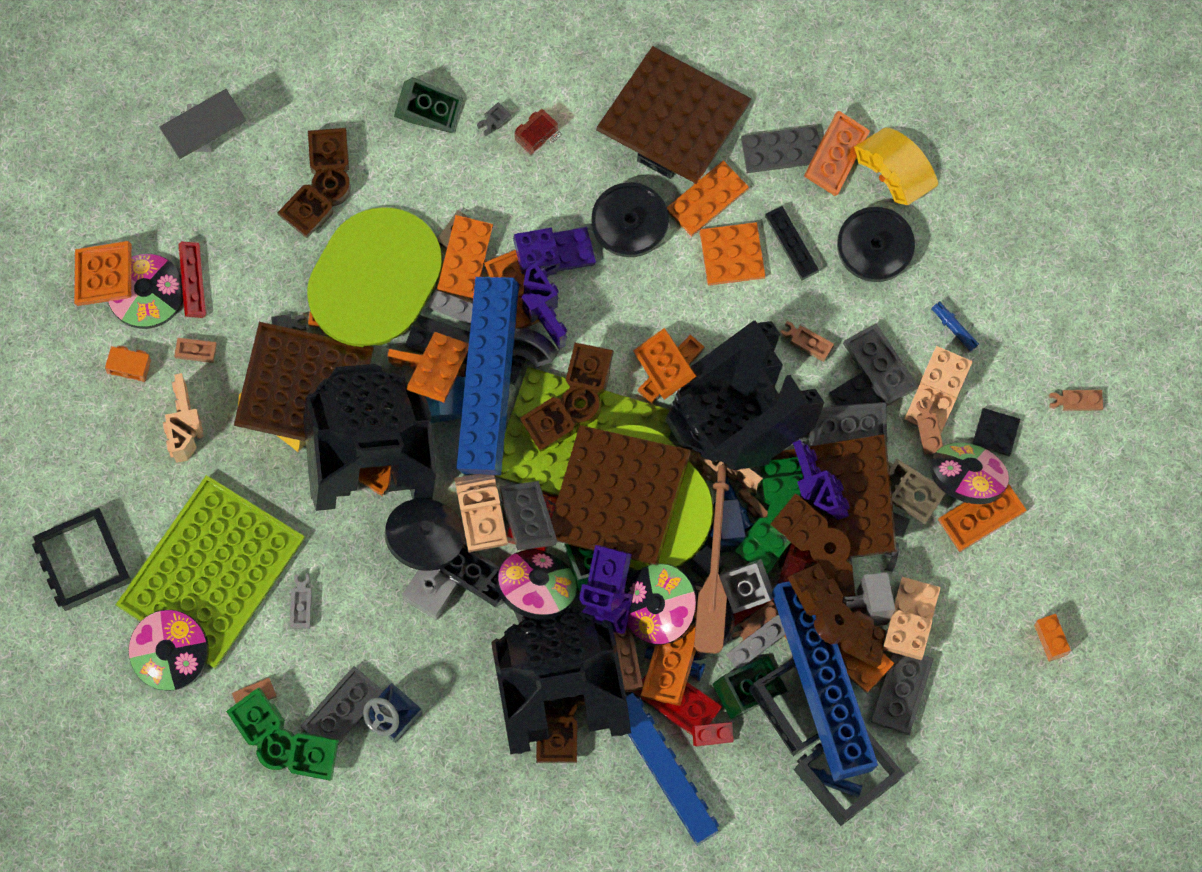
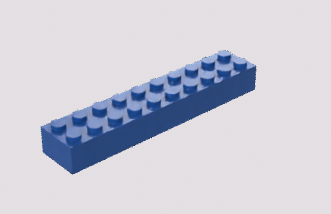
[456,277,519,475]
[772,582,878,781]

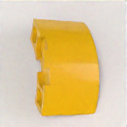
[854,127,938,205]

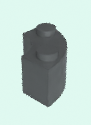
[513,328,558,368]

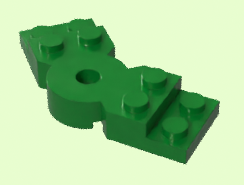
[735,457,803,575]
[226,688,339,781]

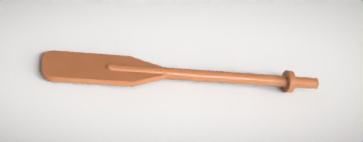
[694,465,729,654]

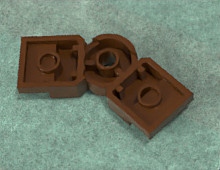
[277,128,351,238]
[520,342,614,452]
[770,493,856,605]
[788,563,885,667]
[536,694,585,763]

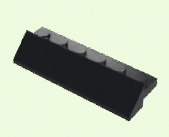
[405,315,526,386]
[437,544,504,608]

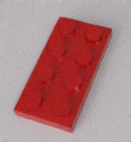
[633,674,722,735]

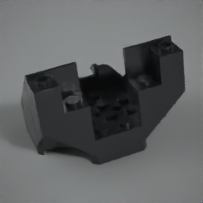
[665,320,824,470]
[303,364,436,511]
[491,608,631,755]

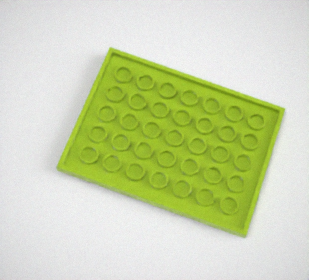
[494,367,671,496]
[115,475,305,670]

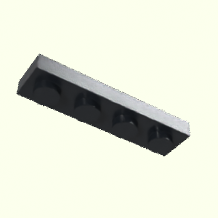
[765,206,819,281]

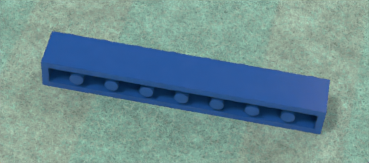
[626,693,719,846]

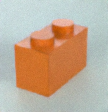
[105,346,151,382]
[1034,613,1071,662]

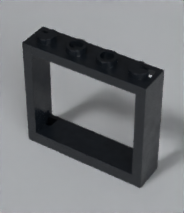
[32,508,131,611]
[748,659,820,757]
[794,729,905,826]

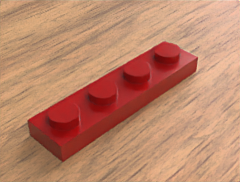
[178,241,206,318]

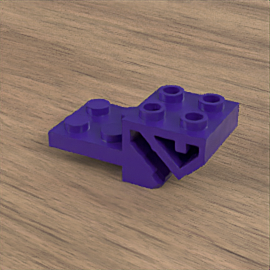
[513,227,596,276]
[522,263,567,350]
[793,440,850,520]
[579,545,633,634]

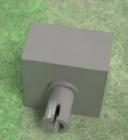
[719,559,773,613]
[402,570,458,621]
[843,572,895,626]

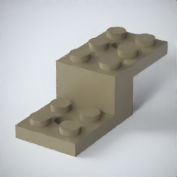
[888,459,946,525]

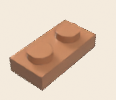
[174,338,217,363]
[232,678,277,703]

